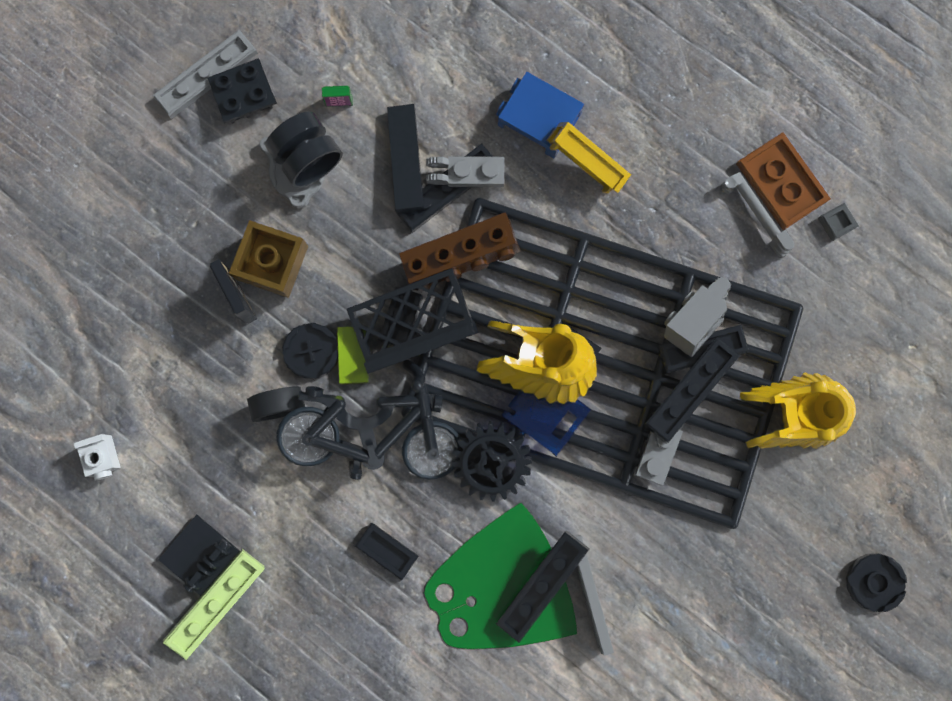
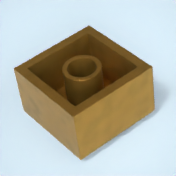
[229,220,308,298]

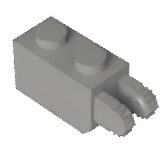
[664,277,731,357]

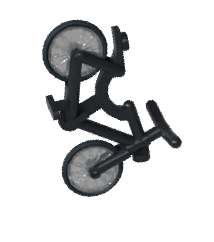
[276,359,462,480]

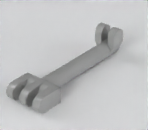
[722,172,794,258]

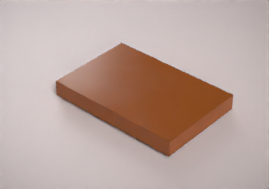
[736,132,831,231]

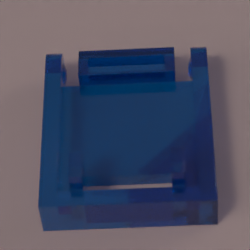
[501,389,591,457]

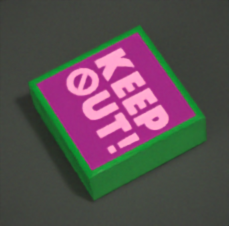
[322,86,353,107]

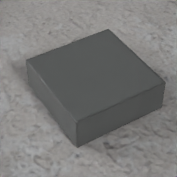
[818,203,859,241]

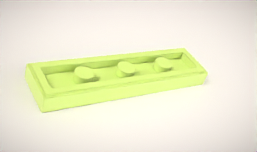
[163,549,265,660]

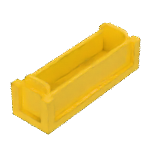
[546,122,631,194]

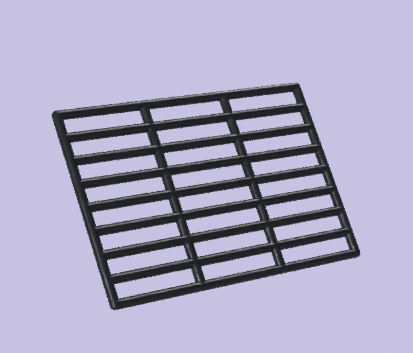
[401,198,804,529]

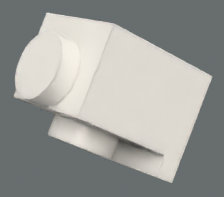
[74,434,121,481]

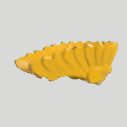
[476,321,597,404]
[739,372,856,449]

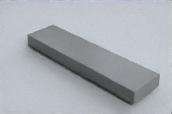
[152,30,258,119]
[575,535,614,656]

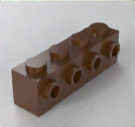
[399,213,521,291]

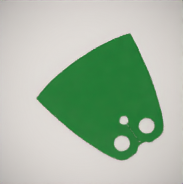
[424,503,577,649]

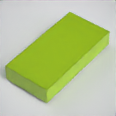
[337,327,369,384]

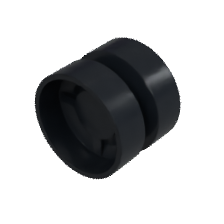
[265,111,343,188]

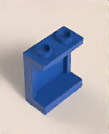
[496,71,584,159]

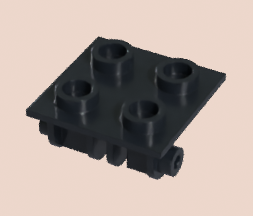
[207,58,277,124]
[158,514,240,596]

